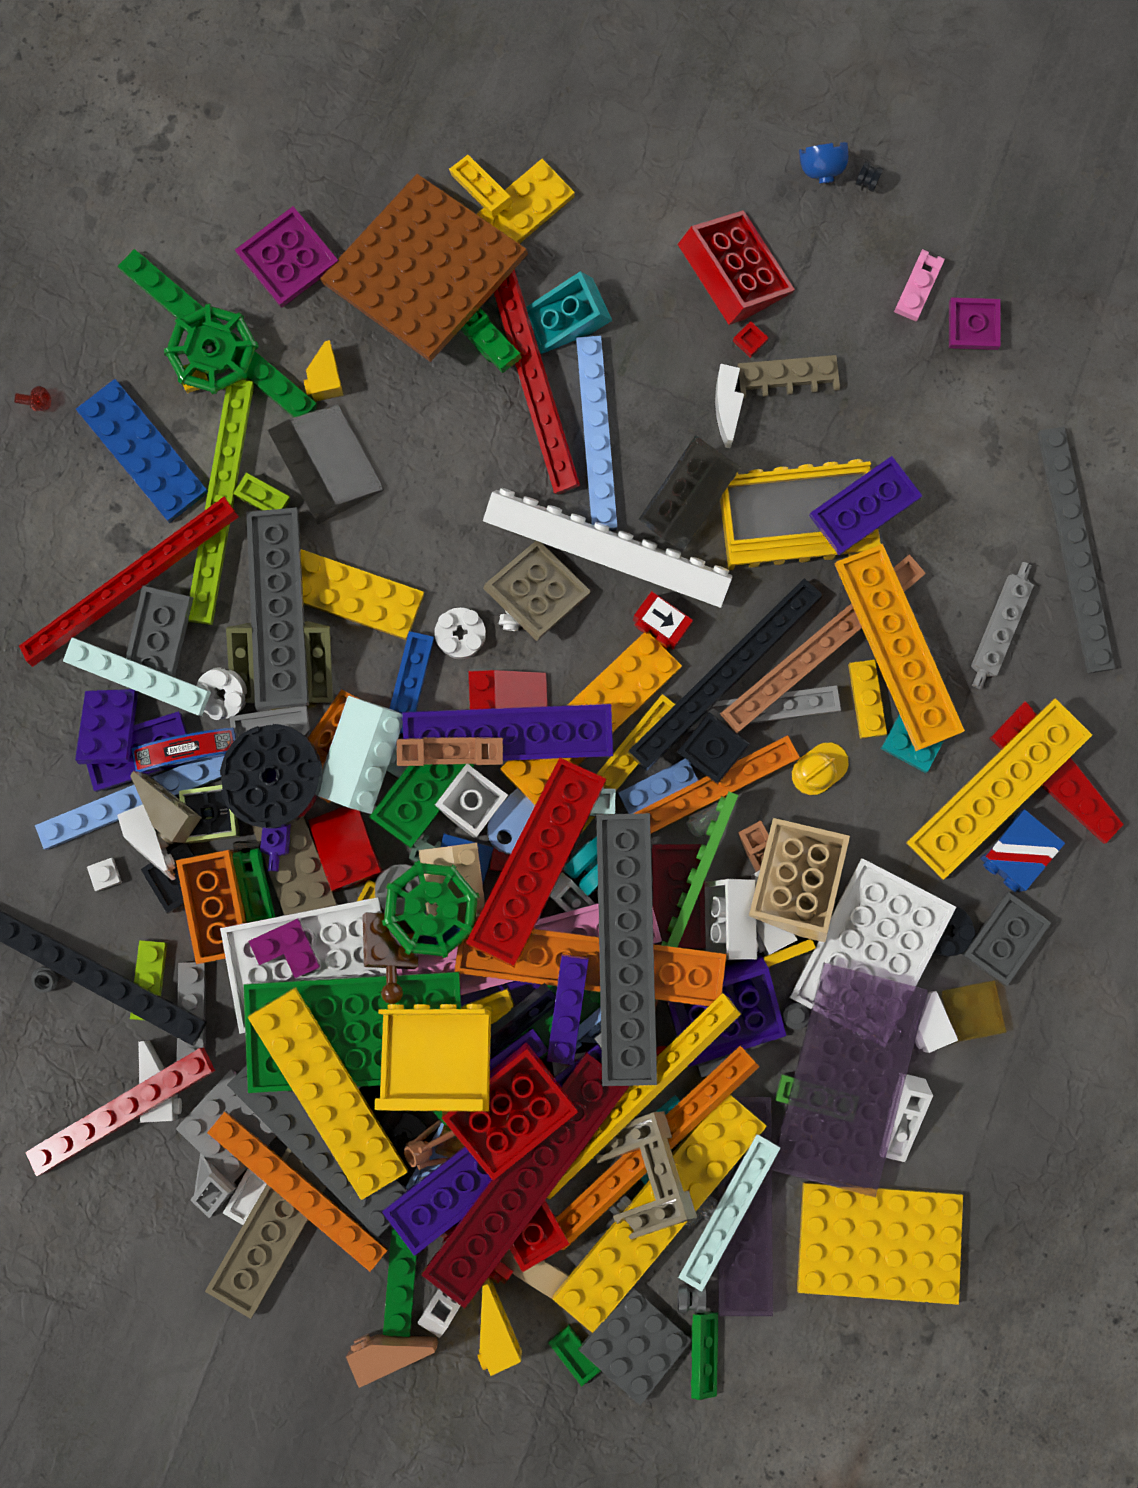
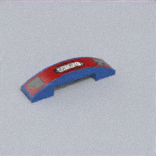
[132,727,236,773]

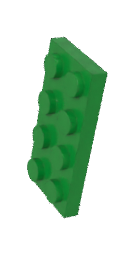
[369,764,474,849]

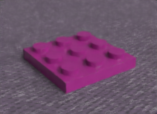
[235,206,338,308]

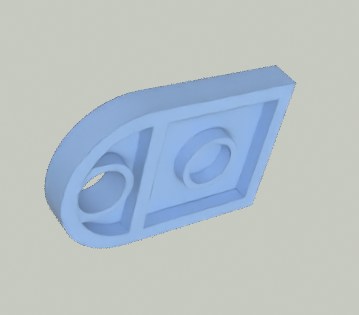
[487,788,535,854]

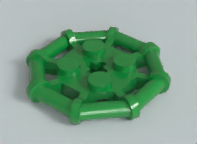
[164,303,258,395]
[382,861,480,958]

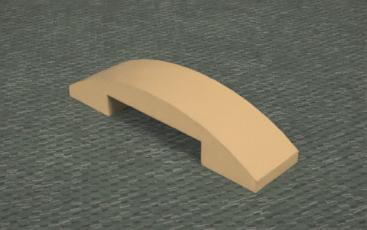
[501,1249,569,1298]

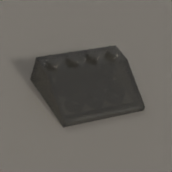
[268,404,384,524]

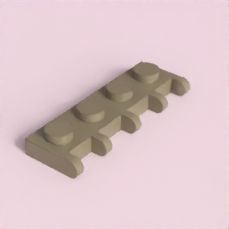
[737,355,840,398]

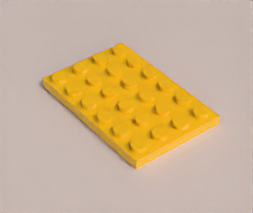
[797,1182,963,1305]

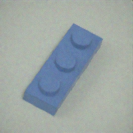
[618,759,698,814]

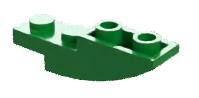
[460,308,522,374]

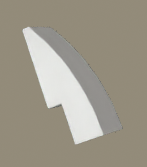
[715,364,744,448]

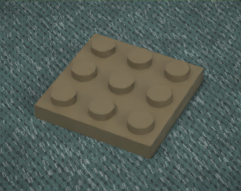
[483,541,591,641]

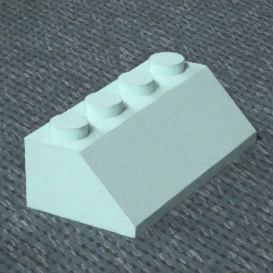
[318,696,403,814]

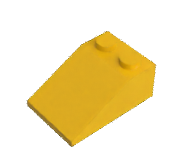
[477,1278,522,1376]

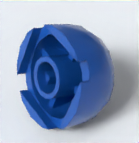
[799,142,848,184]

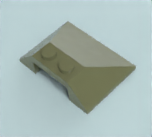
[226,621,333,703]

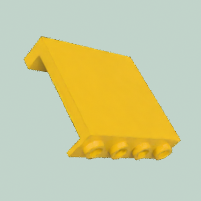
[375,1004,491,1111]

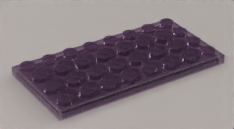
[771,962,928,1198]

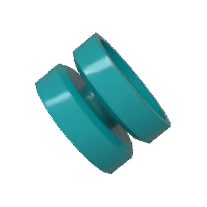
[563,836,598,896]

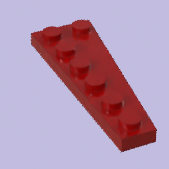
[989,701,1124,844]

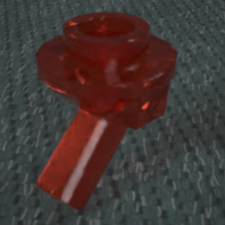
[14,386,51,411]

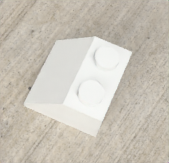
[435,764,508,837]

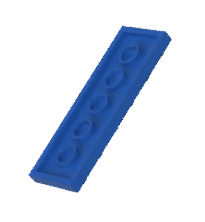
[76,379,208,523]

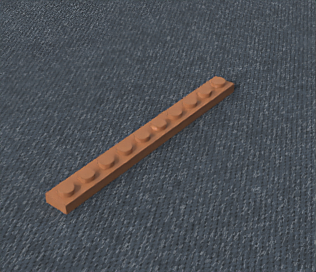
[720,554,926,733]

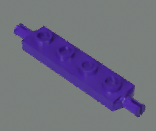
[260,769,291,872]

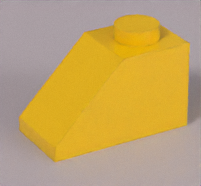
[303,340,344,402]

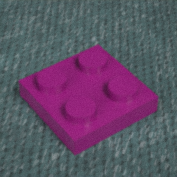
[949,297,1001,350]

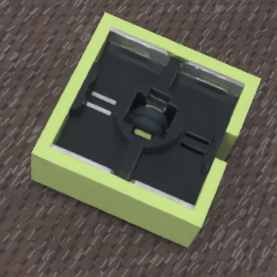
[179,785,240,844]

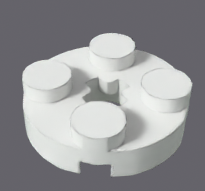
[435,608,486,659]
[196,667,247,720]

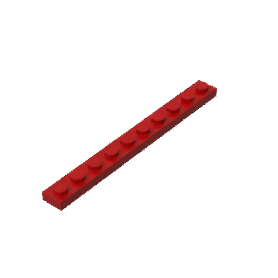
[494,269,580,495]
[19,496,239,667]

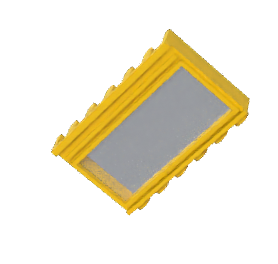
[718,459,881,570]

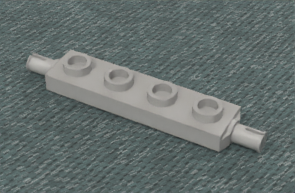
[971,562,1034,689]

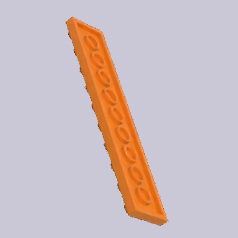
[454,920,726,1006]

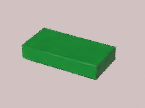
[548,1324,601,1387]

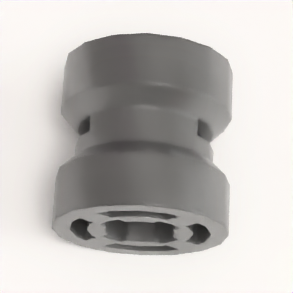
[677,1285,706,1314]

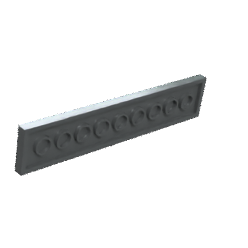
[596,813,657,1086]

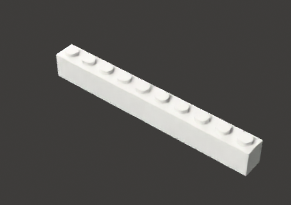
[483,488,733,608]

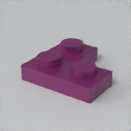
[248,918,320,978]

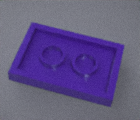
[75,689,138,764]

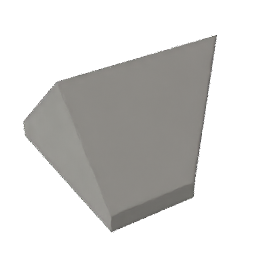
[191,1153,238,1218]

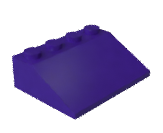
[666,955,786,1067]

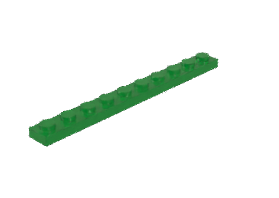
[118,249,318,425]

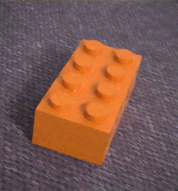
[176,849,247,964]

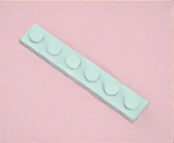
[63,638,211,716]
[678,1134,780,1292]

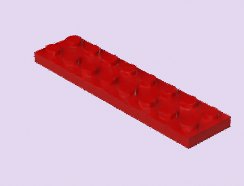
[466,757,607,968]

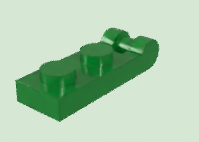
[233,848,275,923]

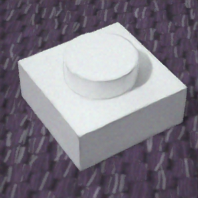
[87,858,122,892]

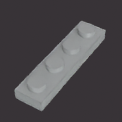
[177,963,206,1061]

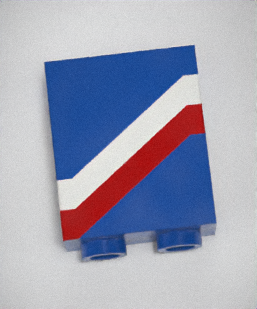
[980,809,1065,892]

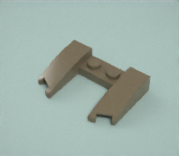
[596,1111,697,1239]

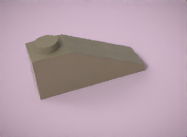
[130,771,202,844]

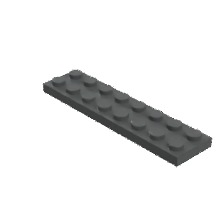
[246,508,309,710]
[227,1065,408,1238]

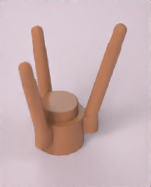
[404,1120,455,1170]

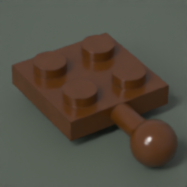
[363,912,418,1004]

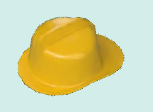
[792,742,849,795]

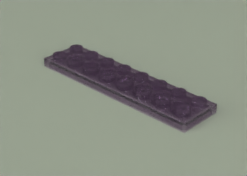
[718,1096,773,1316]

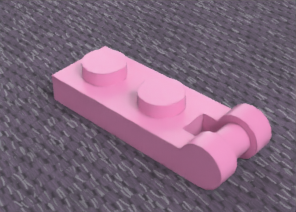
[894,249,945,321]

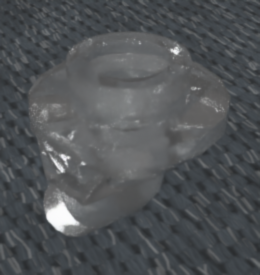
[686,1196,719,1228]

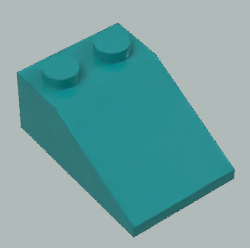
[526,271,612,354]

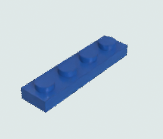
[389,631,434,735]

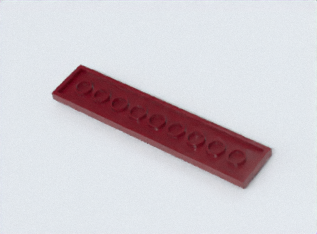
[421,1052,629,1309]

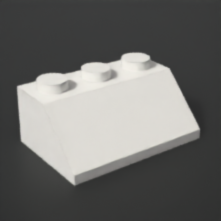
[703,879,758,960]

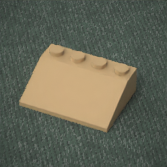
[749,818,850,942]

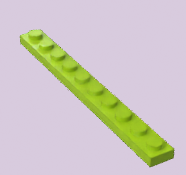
[188,380,254,625]

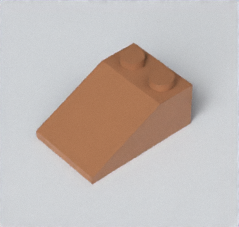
[346,1334,439,1388]

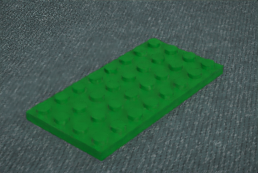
[243,972,461,1093]

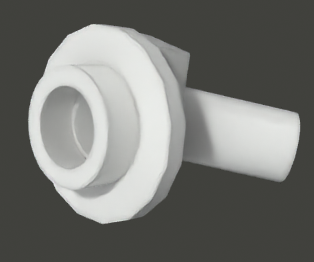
[499,609,521,631]

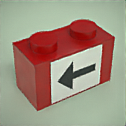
[633,591,693,649]

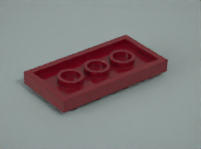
[652,844,706,949]

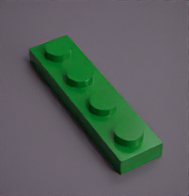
[383,1226,417,1337]

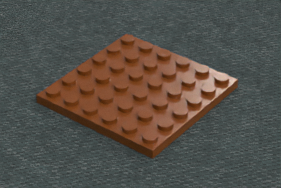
[320,174,528,362]

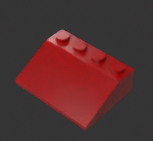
[677,210,795,325]
[442,1042,578,1181]

